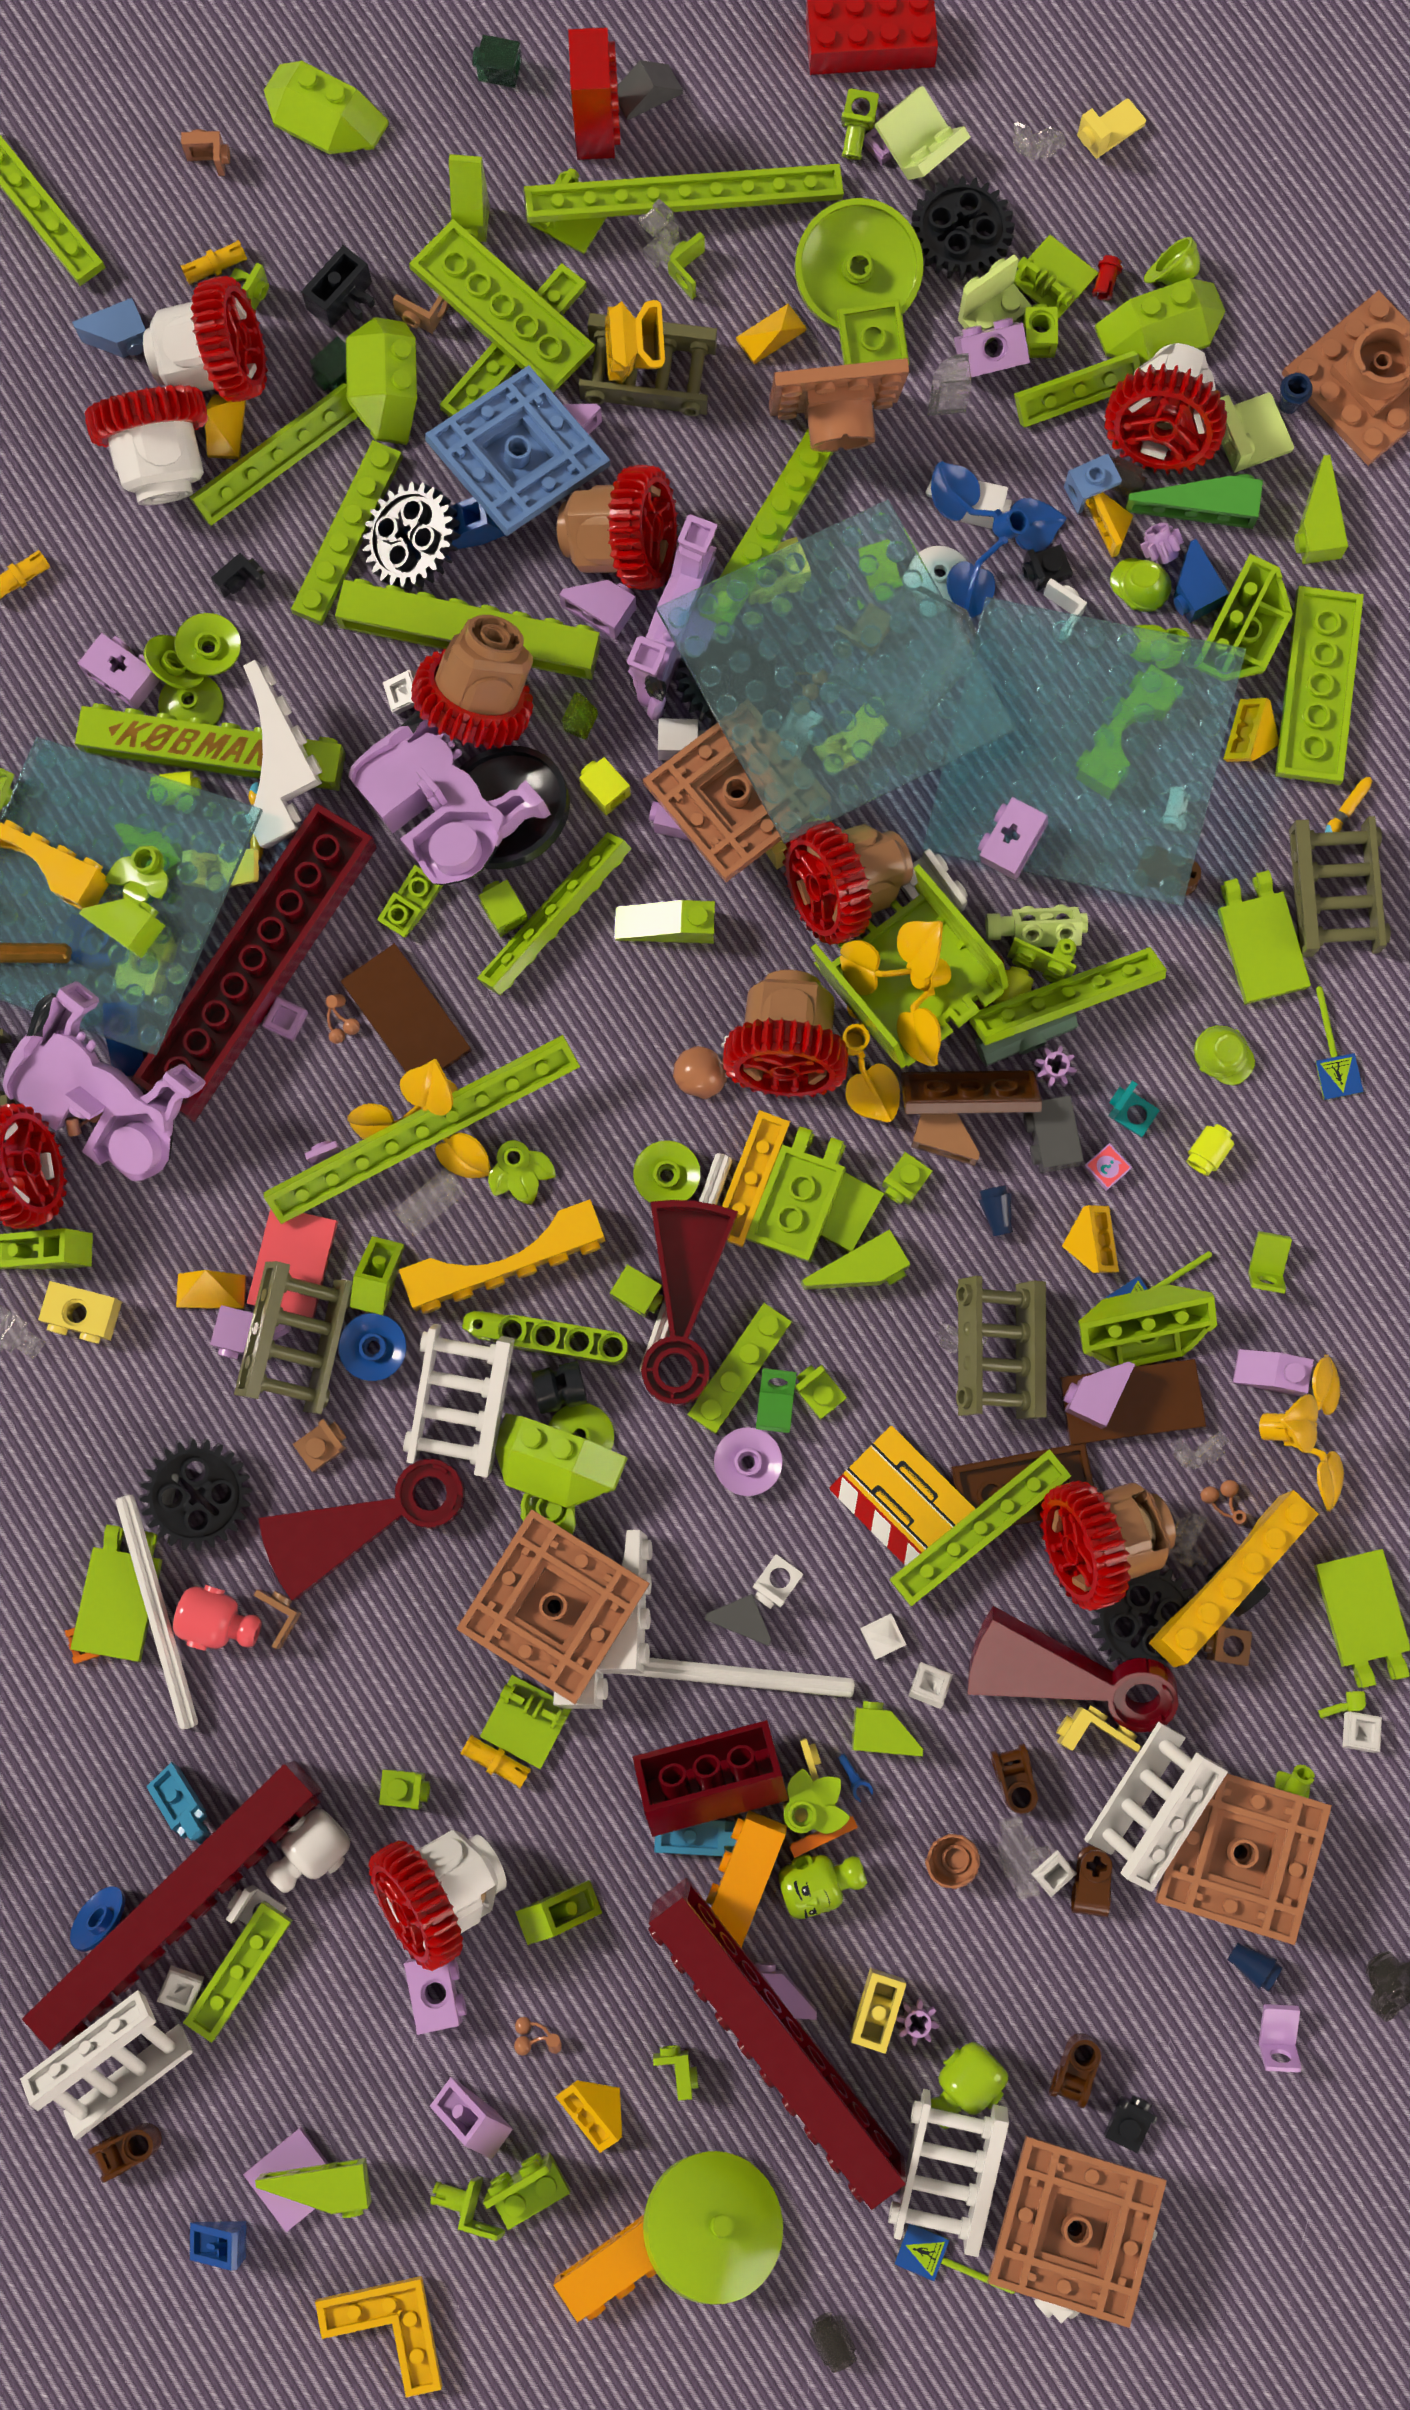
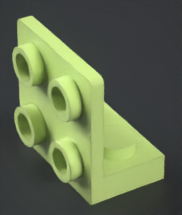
[875,86,971,180]
[958,254,1032,346]
[1220,393,1294,473]

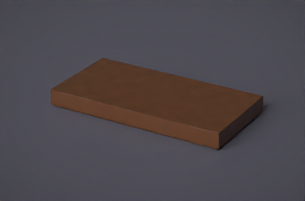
[341,943,472,1072]
[901,1070,1042,1114]
[1059,1359,1206,1445]
[950,1443,1094,1526]

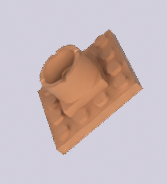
[1282,290,1410,466]
[769,358,909,452]
[643,699,831,883]
[456,1509,650,1704]
[1155,1773,1332,1945]
[987,2135,1167,2328]

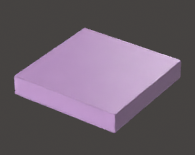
[243,2127,328,2232]

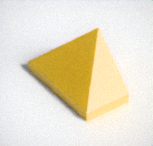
[736,303,807,365]
[205,394,246,460]
[1086,492,1134,558]
[1223,698,1279,762]
[1062,1205,1119,1273]
[176,1270,246,1309]
[555,2080,622,2153]

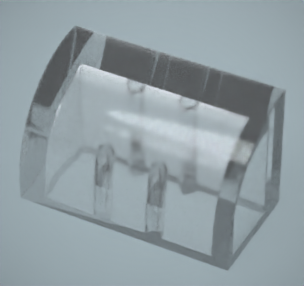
[927,353,972,416]

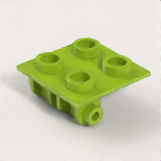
[529,168,607,254]
[1014,235,1099,319]
[1007,937,1077,983]
[480,1675,572,1769]

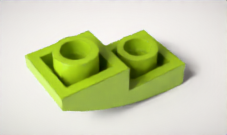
[377,864,443,938]

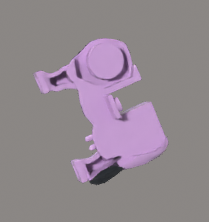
[627,514,718,720]
[348,711,551,885]
[3,981,206,1181]

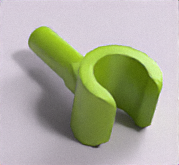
[1318,1691,1366,1718]

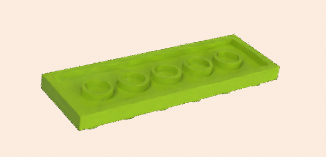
[409,219,595,393]
[1275,586,1364,785]

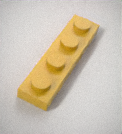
[722,1110,790,1248]

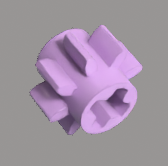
[1140,523,1184,564]
[1034,1046,1077,1089]
[896,1998,940,2045]

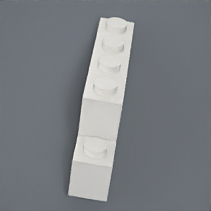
[243,660,322,849]
[553,1530,652,1709]

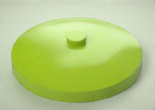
[794,198,924,330]
[643,2151,783,2305]

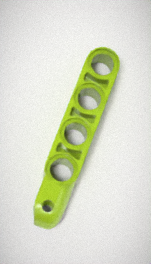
[462,1311,629,1365]

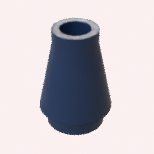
[1279,373,1313,414]
[978,1185,1013,1236]
[1227,1942,1283,1991]

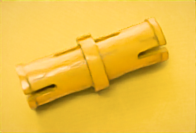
[180,240,247,286]
[0,549,51,599]
[460,1734,531,1789]

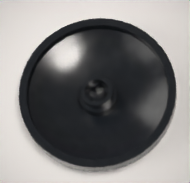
[459,745,570,870]

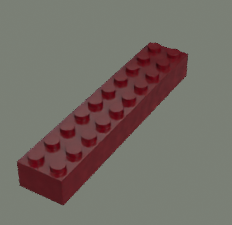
[131,803,377,1122]
[22,1761,323,2051]
[648,1877,906,2210]

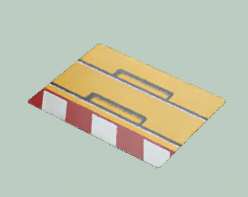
[829,1426,975,1566]

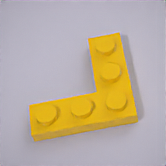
[315,2276,442,2398]

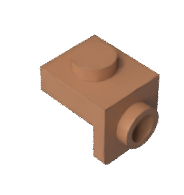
[181,129,230,176]

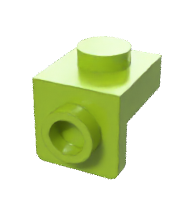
[653,2045,699,2101]

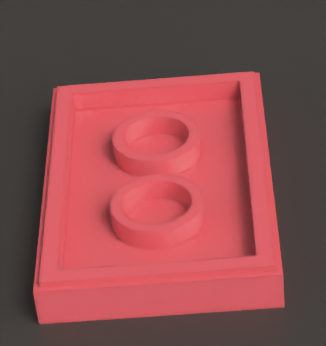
[246,1208,338,1318]

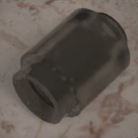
[1109,455,1148,498]
[809,2312,857,2373]

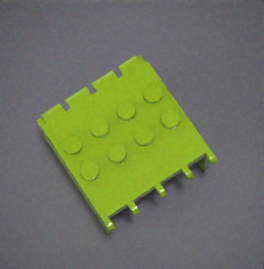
[810,864,1009,1069]

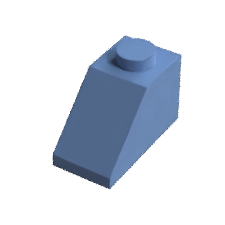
[72,298,146,358]

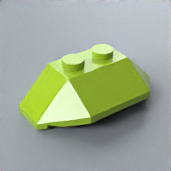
[264,61,389,154]
[1094,278,1226,365]
[346,317,417,445]
[1193,553,1293,682]
[1078,1285,1217,1367]
[495,1413,628,1509]

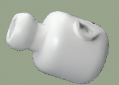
[266,1809,350,1893]

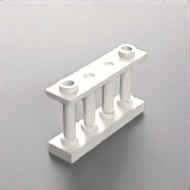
[403,1324,515,1477]
[1084,1722,1228,1892]
[20,1990,193,2140]
[888,2089,1009,2257]

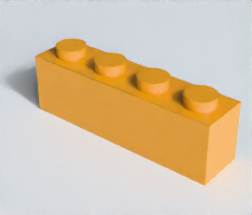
[706,1811,787,1948]
[553,2214,657,2323]

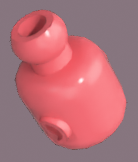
[173,1585,262,1651]

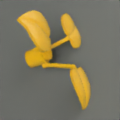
[840,921,951,1066]
[840,1006,900,1123]
[347,1059,491,1178]
[1259,1355,1344,1512]

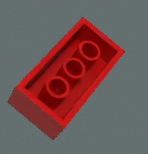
[806,0,938,75]
[568,27,621,160]

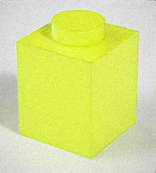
[579,757,631,816]

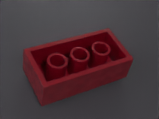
[632,1720,788,1837]

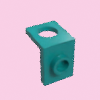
[1108,1080,1160,1137]

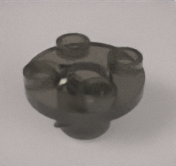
[1365,1951,1410,2022]

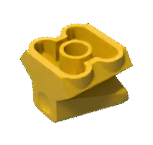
[605,300,665,384]

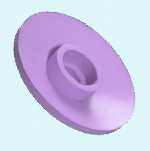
[714,1427,782,1496]

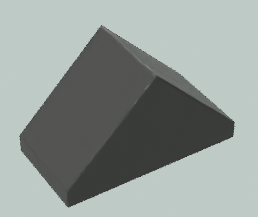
[618,60,683,120]
[704,1594,771,1646]

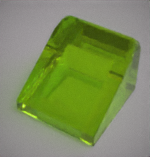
[562,692,598,739]

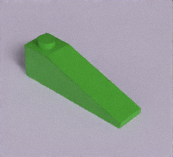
[1125,474,1263,529]

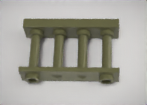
[579,313,717,416]
[1289,816,1391,957]
[234,1261,353,1414]
[956,1276,1047,1420]

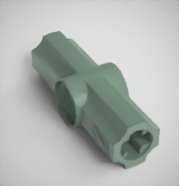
[974,1012,1079,1067]

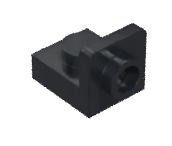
[1021,544,1073,591]
[211,553,266,598]
[1103,2095,1158,2154]

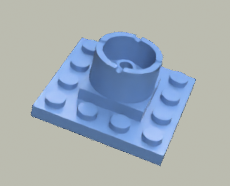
[425,365,610,536]

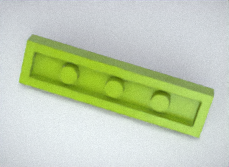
[1014,350,1140,428]
[687,1303,792,1435]
[183,1901,293,2043]

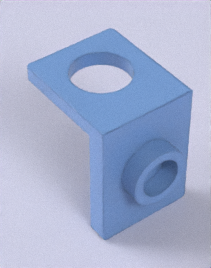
[1064,454,1122,514]

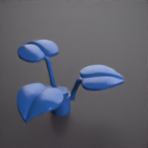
[931,461,1067,619]

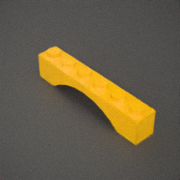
[0,820,109,910]
[399,1199,606,1314]
[1149,1490,1319,1667]

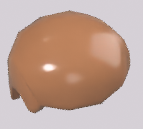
[673,1046,727,1099]
[925,1834,980,1889]

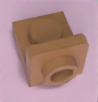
[293,1419,347,1472]

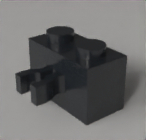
[301,245,375,329]

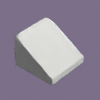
[1031,1850,1077,1897]

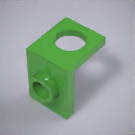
[756,1368,797,1433]

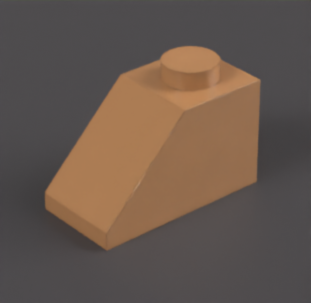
[911,1113,980,1166]

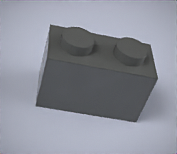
[1023,1095,1084,1173]

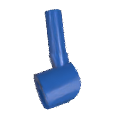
[838,1753,873,1802]

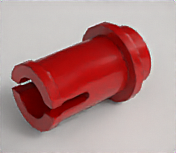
[1092,255,1123,301]

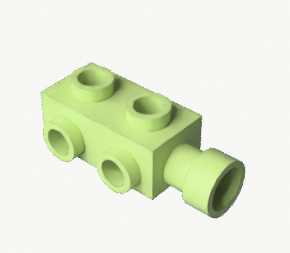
[985,904,1088,948]

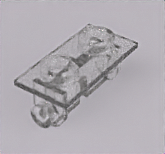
[393,1168,466,1237]

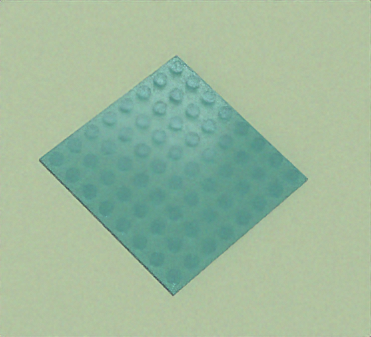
[656,500,1016,844]
[923,597,1246,907]
[0,737,263,1056]

